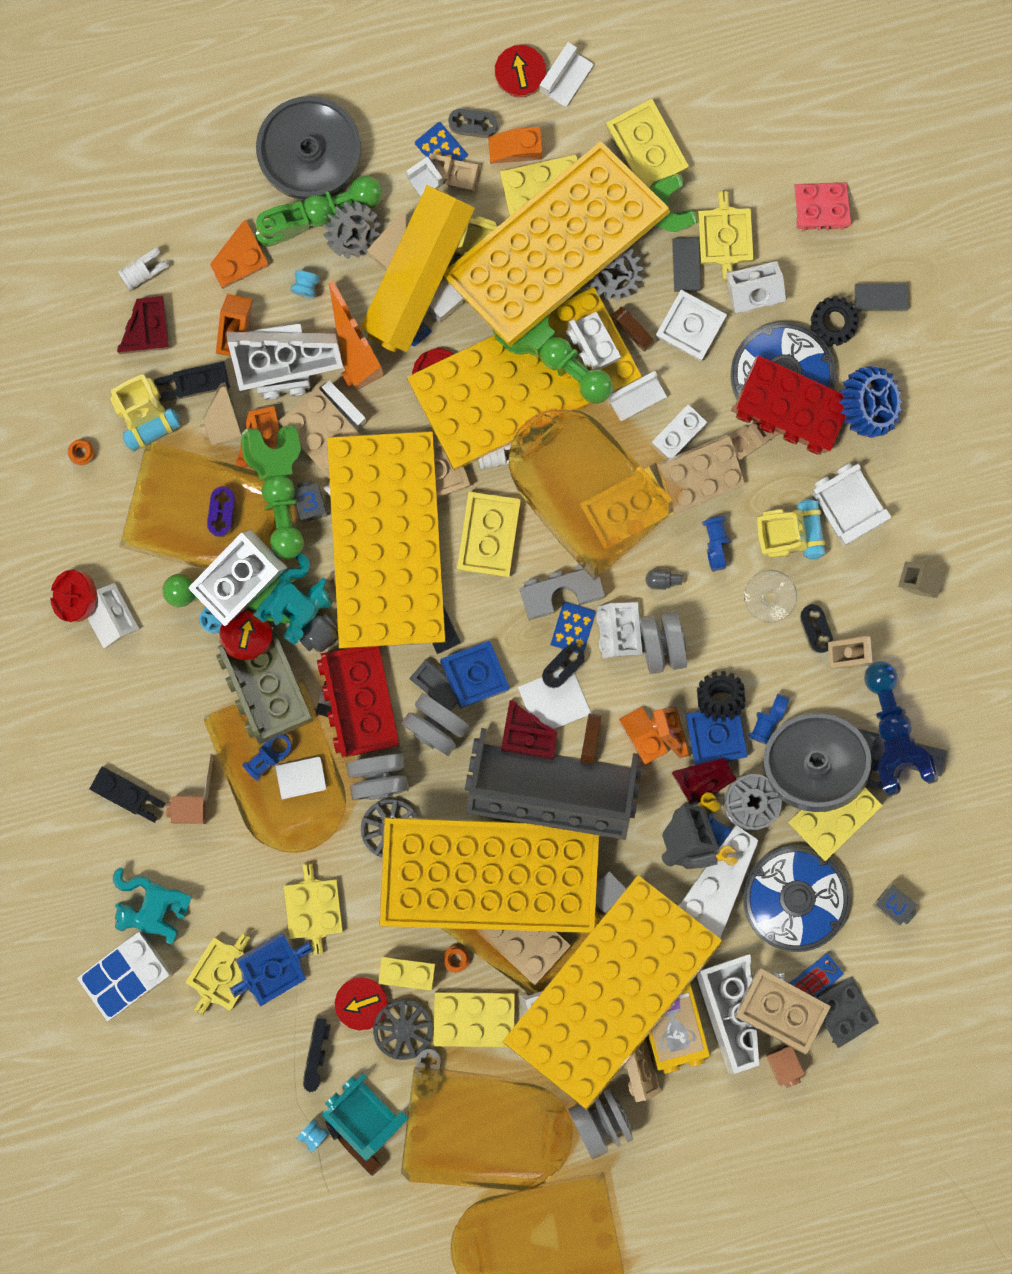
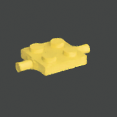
[698,191,753,281]
[283,864,343,955]
[185,933,251,1016]

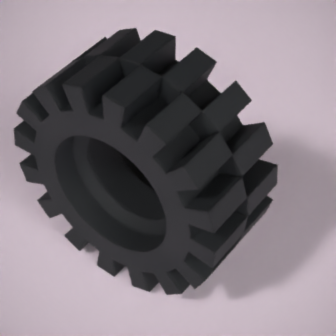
[810,296,859,346]
[697,671,746,722]

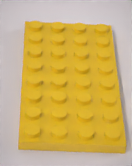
[443,141,670,347]
[407,287,642,471]
[327,432,445,649]
[379,817,599,933]
[502,875,723,1110]

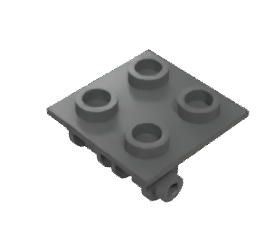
[815,977,878,1048]

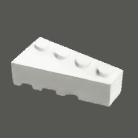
[227,332,343,391]
[678,825,758,938]
[696,954,759,1074]

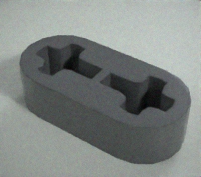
[448,109,497,138]

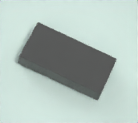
[672,238,701,292]
[854,284,908,311]
[409,659,458,711]

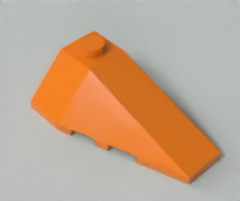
[328,281,384,391]

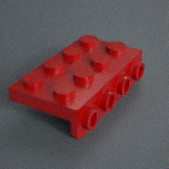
[731,355,846,455]
[317,646,400,758]

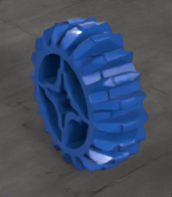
[839,366,904,438]

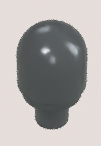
[645,569,683,590]

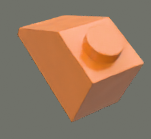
[488,127,542,164]
[216,294,253,357]
[619,707,668,765]

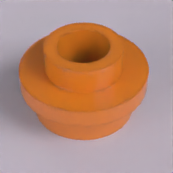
[68,439,94,465]
[443,946,469,973]

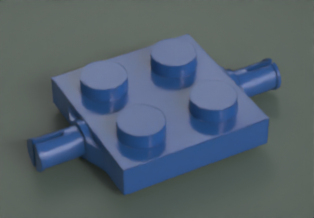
[229,933,313,1007]

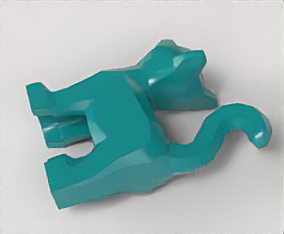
[253,553,333,645]
[113,867,192,944]

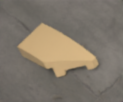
[429,153,480,192]
[729,423,779,461]

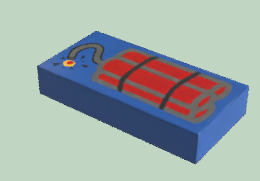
[789,953,844,997]

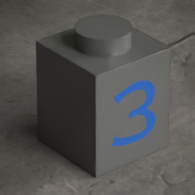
[294,481,327,523]
[873,884,917,926]

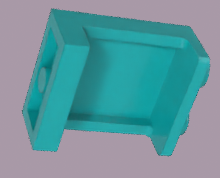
[321,1073,409,1161]

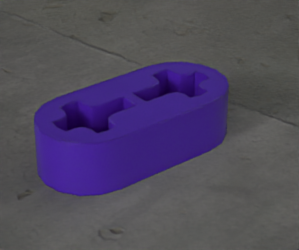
[207,486,236,537]

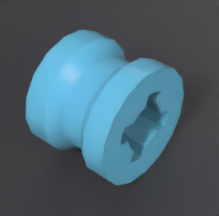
[290,270,321,299]
[199,607,222,634]
[296,1119,330,1153]

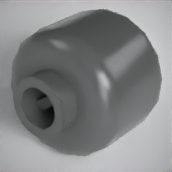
[300,613,338,652]

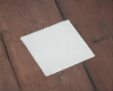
[518,669,591,729]

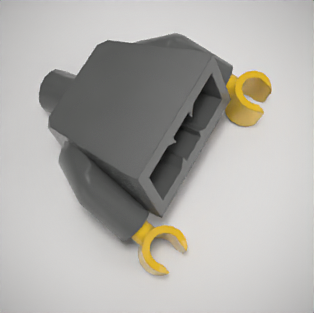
[661,792,738,869]

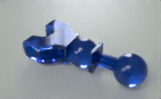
[864,661,938,797]

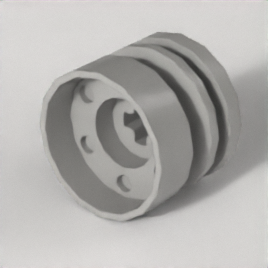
[723,774,782,831]
[568,1089,634,1160]

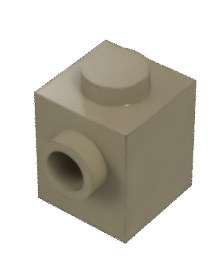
[898,561,944,598]

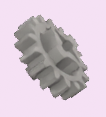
[323,201,380,259]
[589,248,643,300]

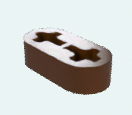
[611,306,655,352]
[580,713,602,765]
[338,1136,383,1176]

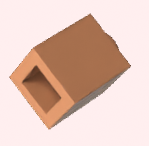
[166,796,206,824]
[765,1045,805,1088]

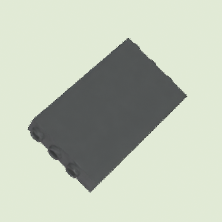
[465,728,642,840]

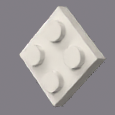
[655,290,727,361]

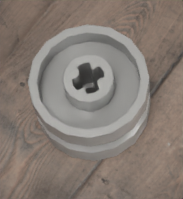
[639,611,687,674]
[401,693,469,757]
[346,754,409,800]

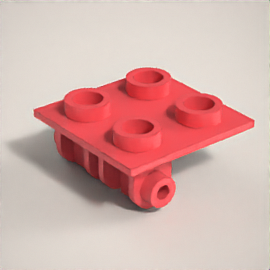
[794,182,851,231]

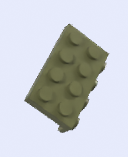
[216,628,313,745]

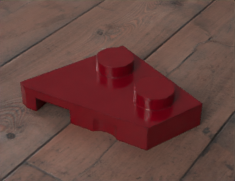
[117,296,169,354]
[501,700,558,760]
[672,758,737,804]

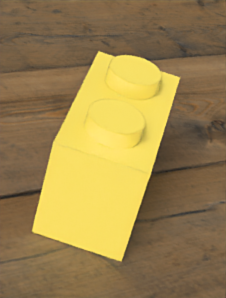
[378,956,436,991]

